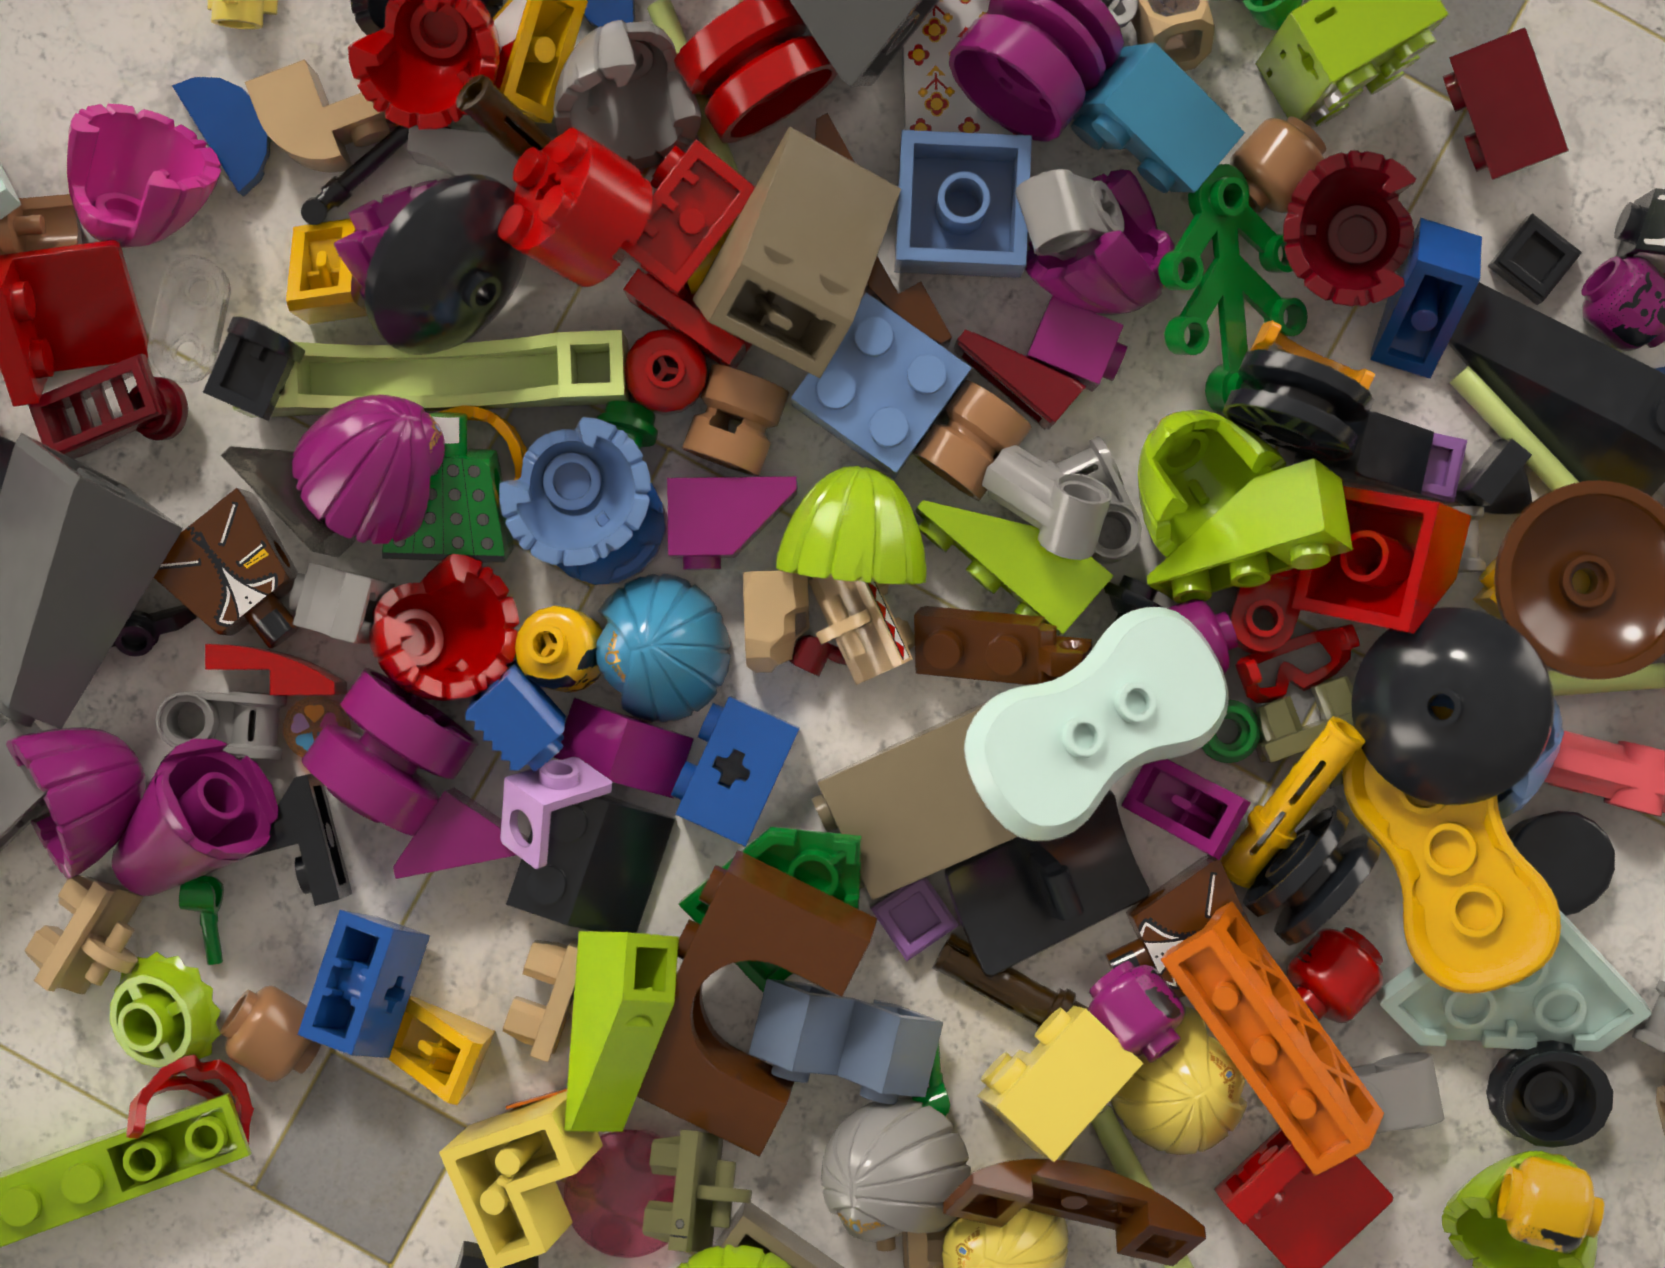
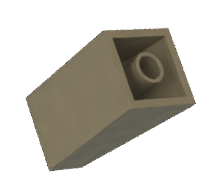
[811,684,1034,900]

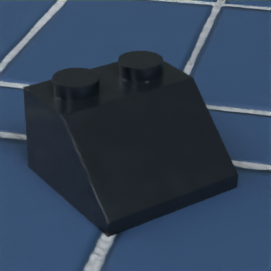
[506,795,676,933]

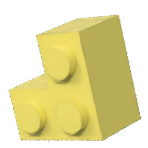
[977,1006,1144,1162]
[439,1091,603,1268]

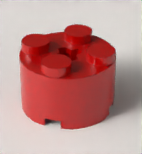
[498,128,653,287]

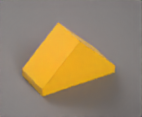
[286,218,367,325]
[387,996,496,1105]

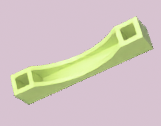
[233,330,631,418]

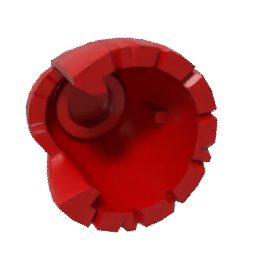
[348,0,500,130]
[369,554,519,701]

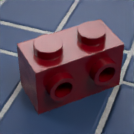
[1443,27,1569,180]

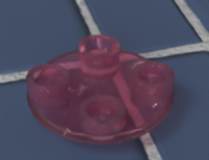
[564,1129,676,1258]

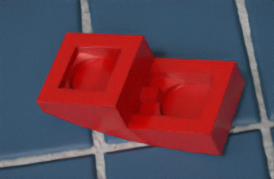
[205,644,347,695]

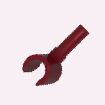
[789,635,847,677]

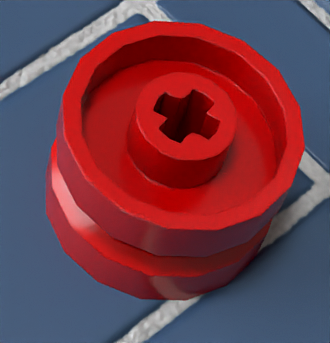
[674,0,838,143]

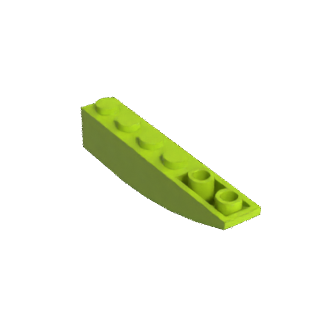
[0,1093,252,1247]

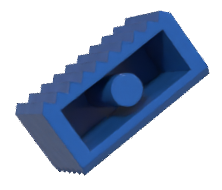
[465,660,566,772]

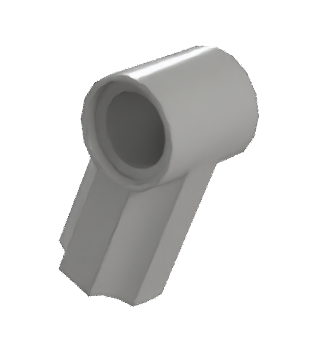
[982,445,1112,560]

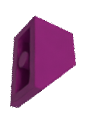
[667,477,797,570]

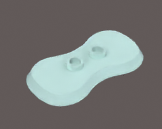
[964,607,1229,841]

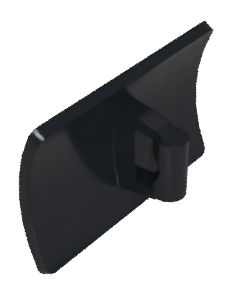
[944,790,1150,977]

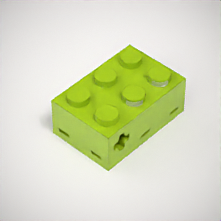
[1255,0,1449,127]

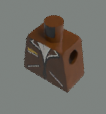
[153,488,299,649]
[1105,855,1254,998]

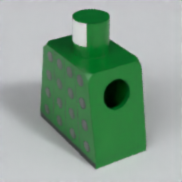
[382,412,513,562]

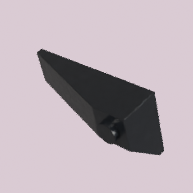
[1448,282,1665,497]

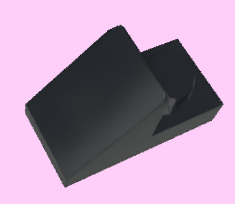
[1293,411,1434,496]
[251,774,352,906]

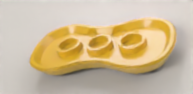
[1343,706,1561,994]

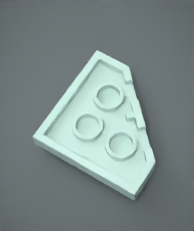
[1376,910,1652,1052]

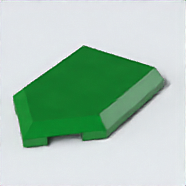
[678,827,862,993]

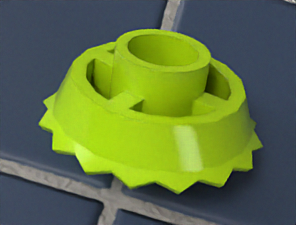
[110,952,221,1068]

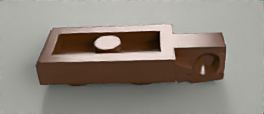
[914,606,1092,685]

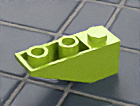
[1147,458,1353,604]
[915,500,1114,635]
[564,931,679,1132]

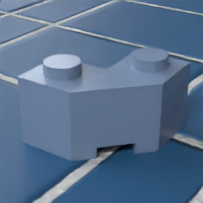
[749,979,943,1105]

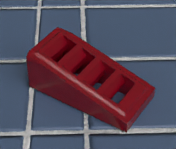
[953,329,1086,430]
[28,354,167,459]

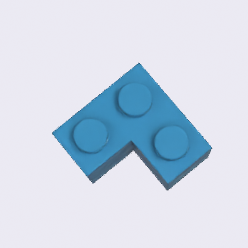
[1071,42,1245,193]

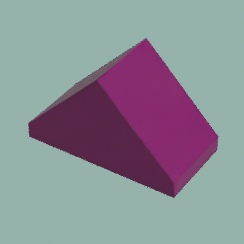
[554,697,694,798]
[1121,759,1251,860]
[393,787,528,879]

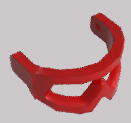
[1235,624,1360,703]
[126,1055,254,1144]

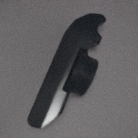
[112,605,197,657]

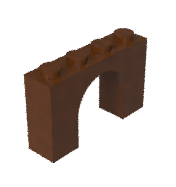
[637,850,877,1157]

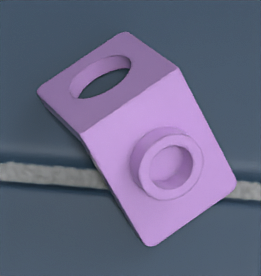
[500,757,612,869]

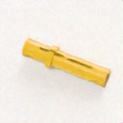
[1220,716,1365,888]

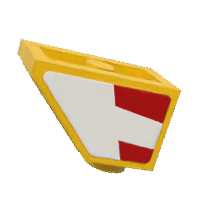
[492,0,588,123]

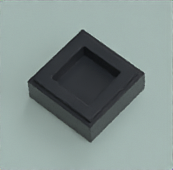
[1488,213,1582,305]

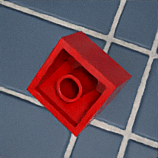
[1291,486,1472,634]

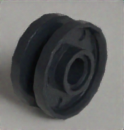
[1223,349,1374,461]
[1243,805,1381,946]

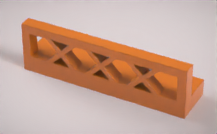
[1161,901,1384,1176]

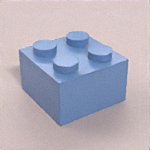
[894,130,1032,278]
[791,292,972,479]

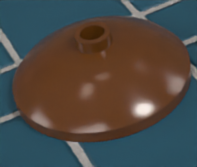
[1494,480,1665,679]

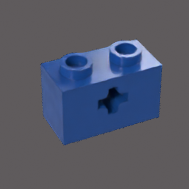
[671,696,800,847]
[297,910,430,1058]

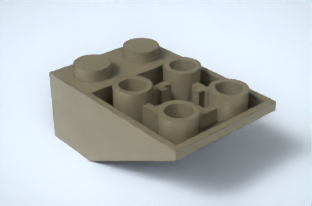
[693,126,901,378]

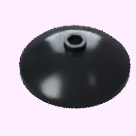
[364,174,527,355]
[1351,607,1554,805]

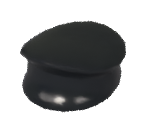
[1507,811,1615,916]
[1486,1040,1613,1148]

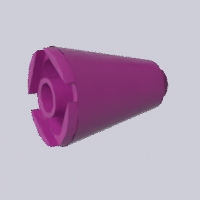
[112,738,278,896]

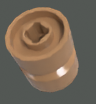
[682,364,790,477]
[912,380,1032,501]

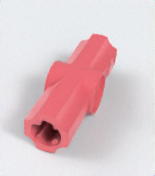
[1544,730,1665,817]

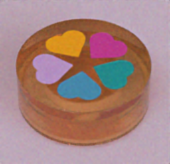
[283,696,351,758]

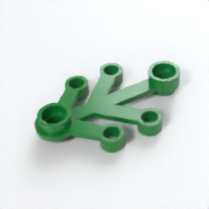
[1158,164,1308,414]

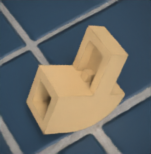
[245,59,397,173]

